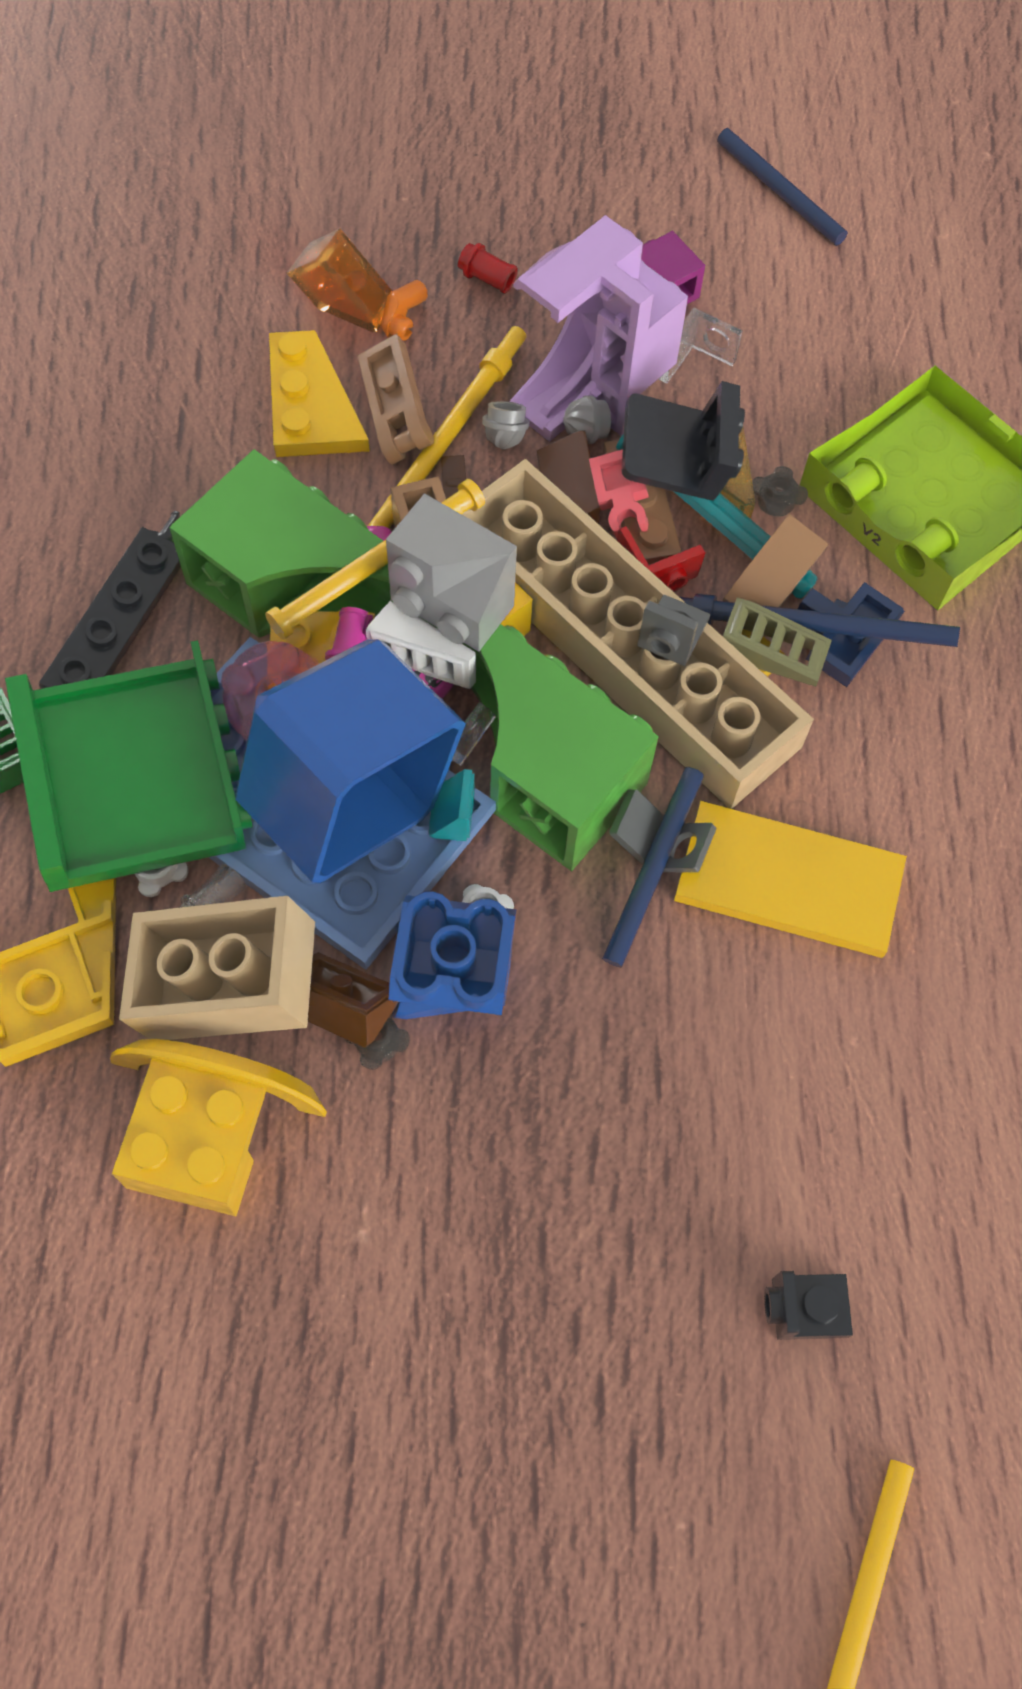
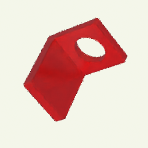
[616,526,706,592]

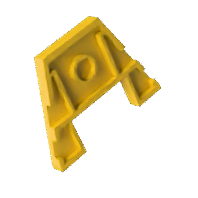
[0,878,116,1067]

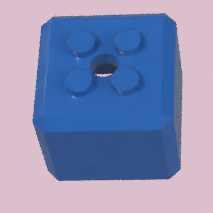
[236,639,466,883]

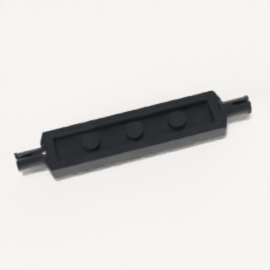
[39,511,183,689]

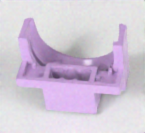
[510,215,688,442]

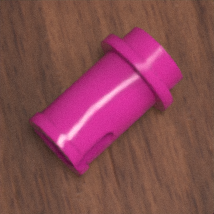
[325,607,373,660]

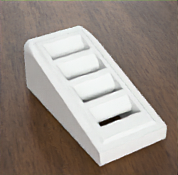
[366,601,476,689]

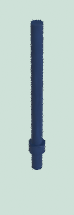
[678,593,960,647]

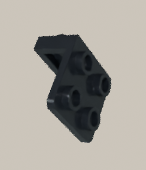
[621,381,745,501]

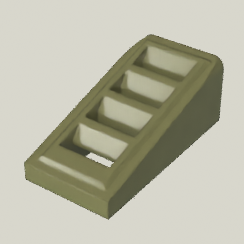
[723,597,832,687]

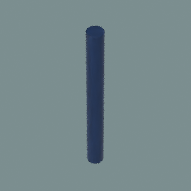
[717,128,848,246]
[602,767,704,968]

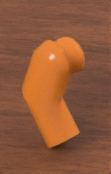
[381,280,428,341]

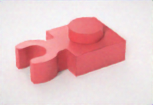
[589,449,649,538]

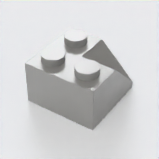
[386,493,517,652]

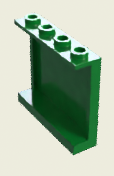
[5,640,253,892]

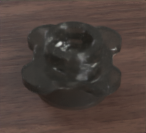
[750,466,808,516]
[345,1012,410,1070]

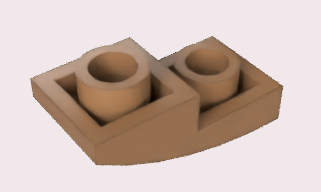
[722,514,829,607]

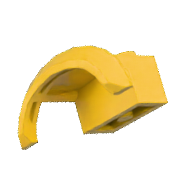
[110,1039,327,1217]

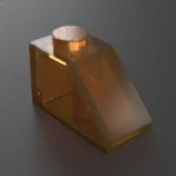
[287,228,393,332]

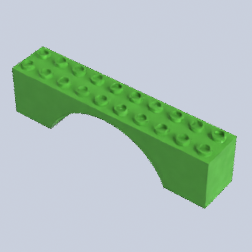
[169,449,659,872]

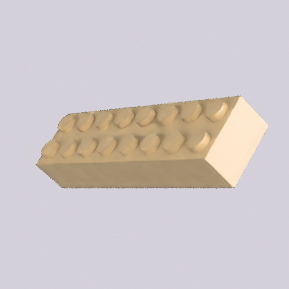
[462,459,814,809]

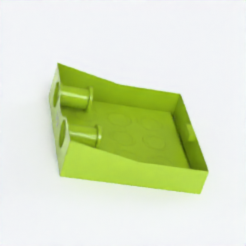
[798,365,1022,611]

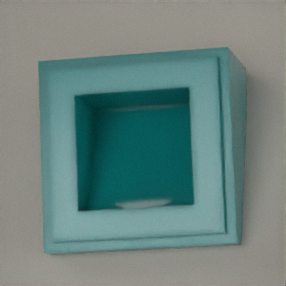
[428,769,475,841]

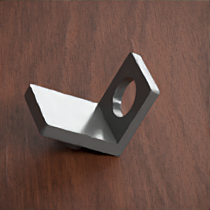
[637,595,710,666]
[609,789,717,872]

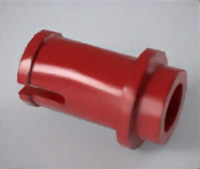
[458,243,518,294]

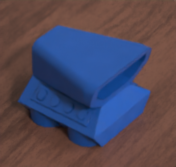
[388,891,517,1019]

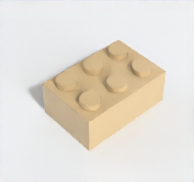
[119,896,315,1040]

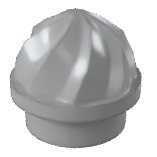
[563,395,611,444]
[482,401,530,449]

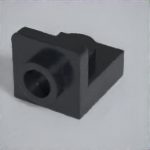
[764,1271,853,1340]

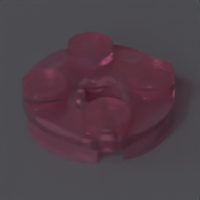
[221,641,320,740]

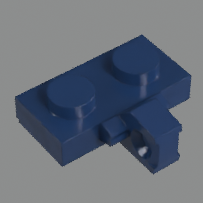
[797,582,905,687]

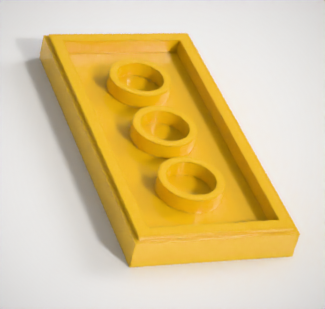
[674,801,907,958]

